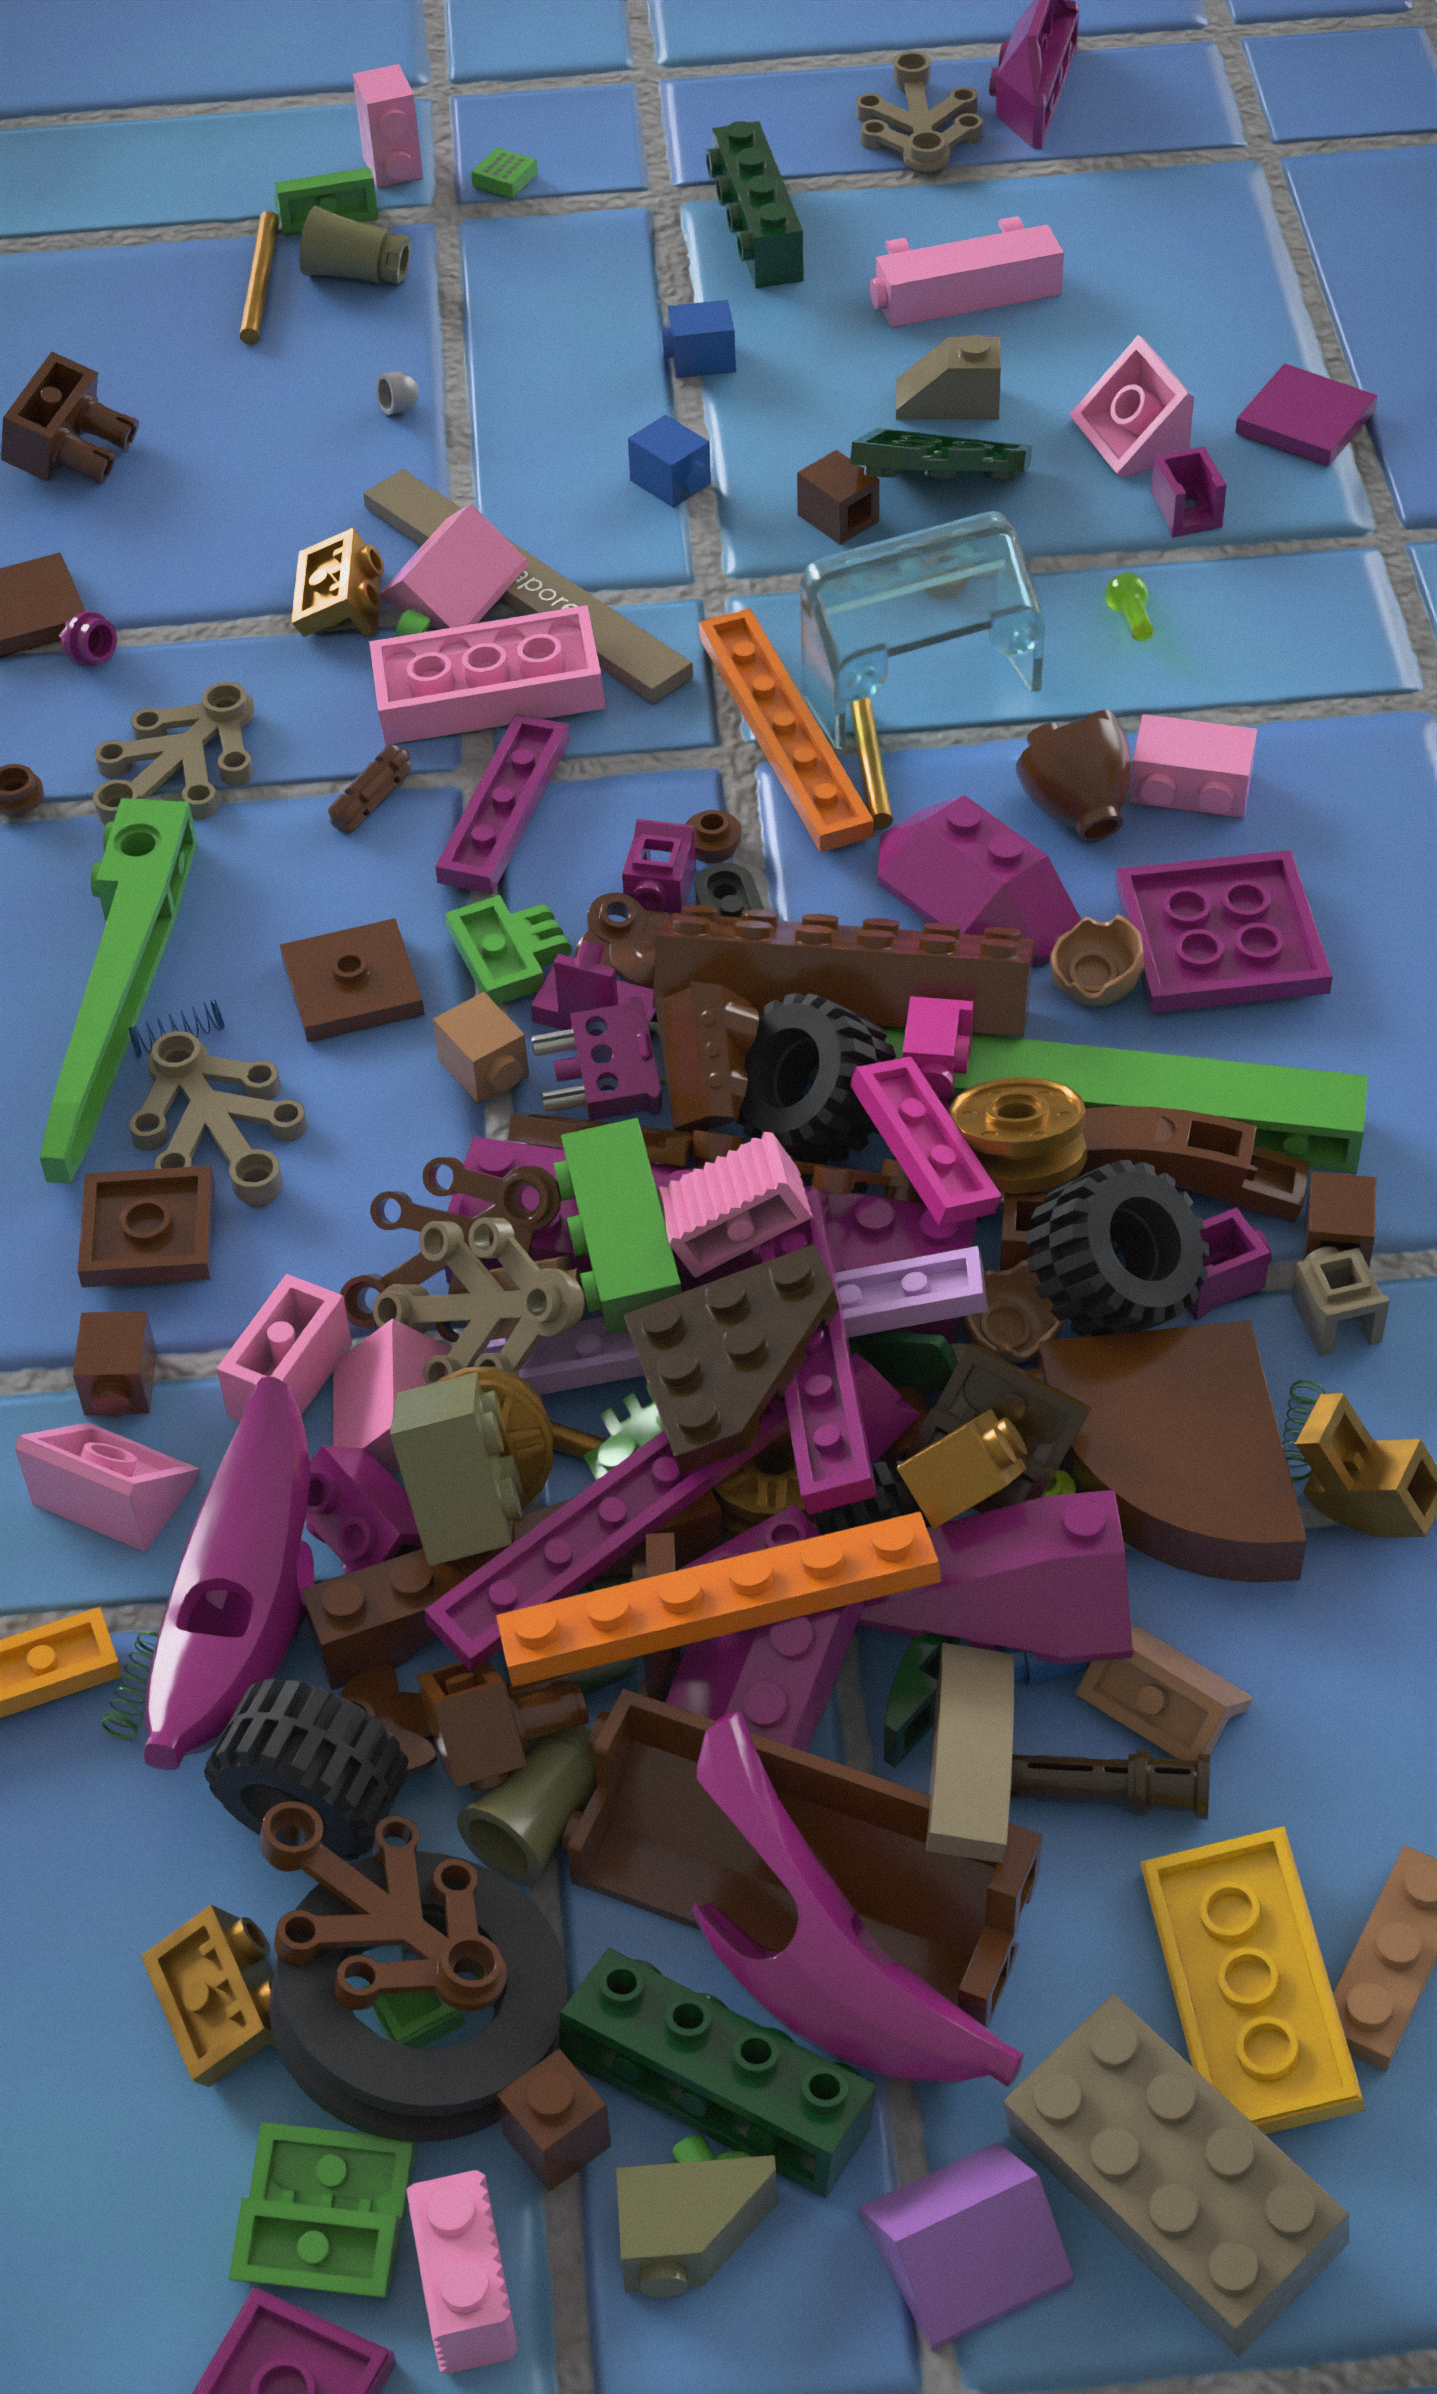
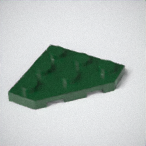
[850,428,1032,479]

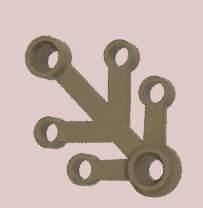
[856,51,983,174]
[93,682,255,826]
[129,1031,307,1207]
[373,1217,584,1385]

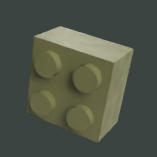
[390,1372,523,1566]

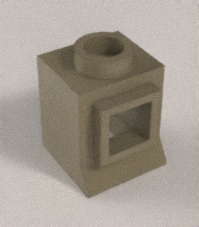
[1292,1247,1390,1356]

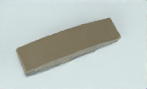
[926,1643,1014,1863]

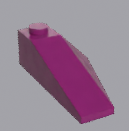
[857,1490,1133,1665]

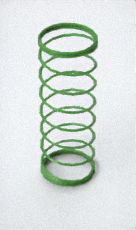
[1282,1380,1326,1480]
[101,1631,158,1739]

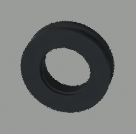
[269,1851,568,2142]

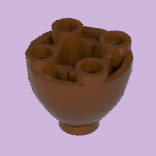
[1015,710,1131,842]

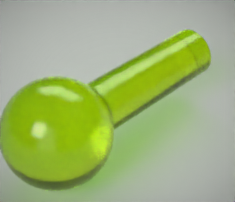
[1105,572,1154,641]

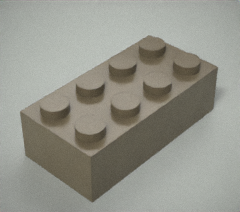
[1003,1993,1349,2357]

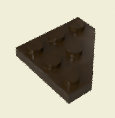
[623,1244,840,1474]

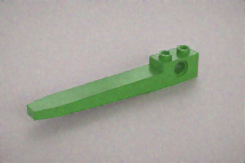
[40,798,198,1184]

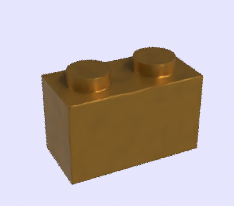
[896,1409,1027,1529]

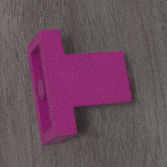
[531,940,658,1038]

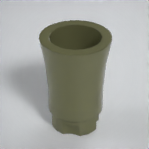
[299,206,412,284]
[457,1725,597,1885]

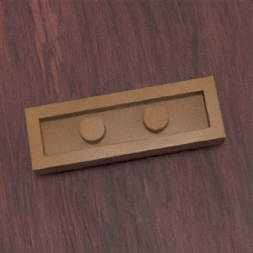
[1333,1845,1437,2072]

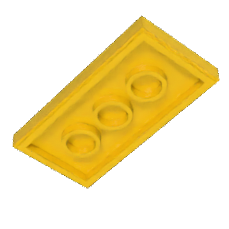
[1140,1826,1365,2134]

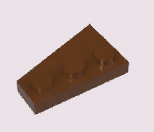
[508,1112,697,1168]

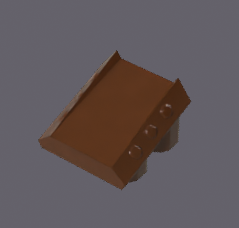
[654,981,759,1132]

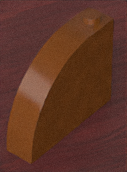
[1027,1320,1307,1582]

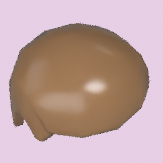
[1050,915,1144,1007]
[962,1260,1065,1365]

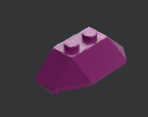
[989,0,1080,149]
[877,795,1081,966]
[665,1600,866,1753]

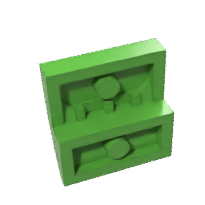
[228,2122,418,2299]

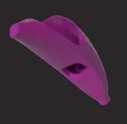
[144,1377,314,1770]
[691,1711,1024,2087]

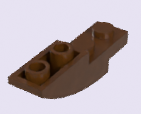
[1078,1106,1310,1223]

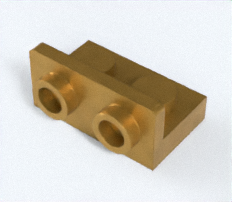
[291,528,384,637]
[141,1905,277,2087]

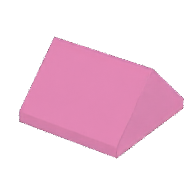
[1069,335,1194,478]
[379,504,529,630]
[333,1319,452,1474]
[15,1422,200,1552]

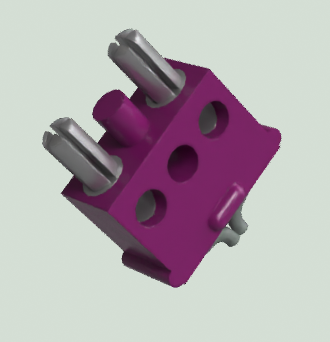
[531,996,667,1120]

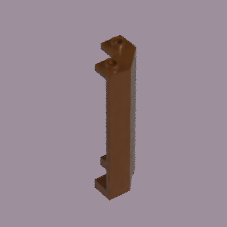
[561,1688,1042,2029]

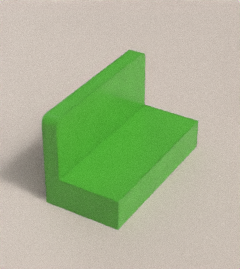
[274,167,378,235]

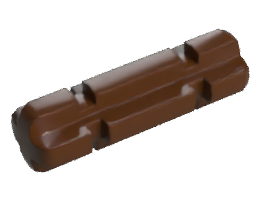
[328,744,412,833]

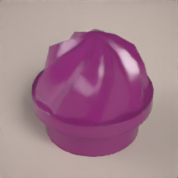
[59,611,117,667]

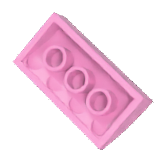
[369,605,606,746]

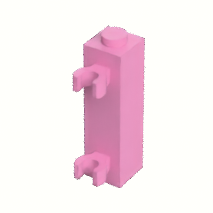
[869,216,1064,327]

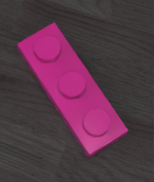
[850,1057,1002,1226]

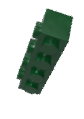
[706,121,804,288]
[559,1947,877,2199]

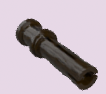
[1010,1750,1210,1820]

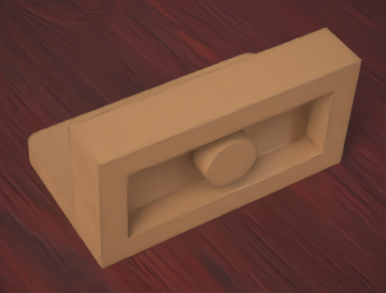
[1075,1626,1253,1761]

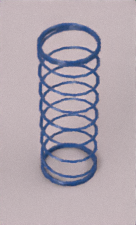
[128,999,225,1057]

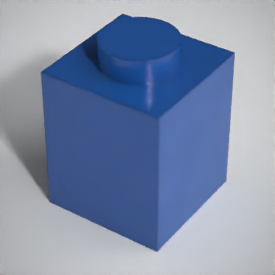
[660,300,736,378]
[627,414,711,508]

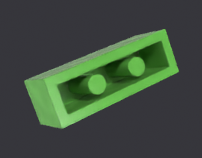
[553,1118,682,1335]

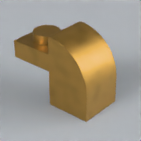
[1295,1393,1437,1538]

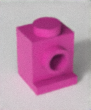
[902,996,973,1099]

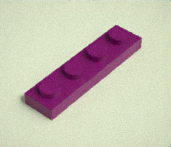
[435,714,570,895]

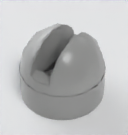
[376,371,419,415]

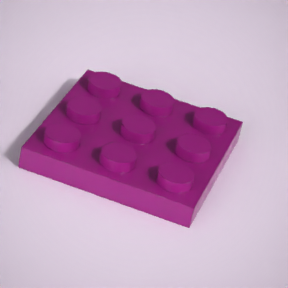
[1115,850,1333,1013]

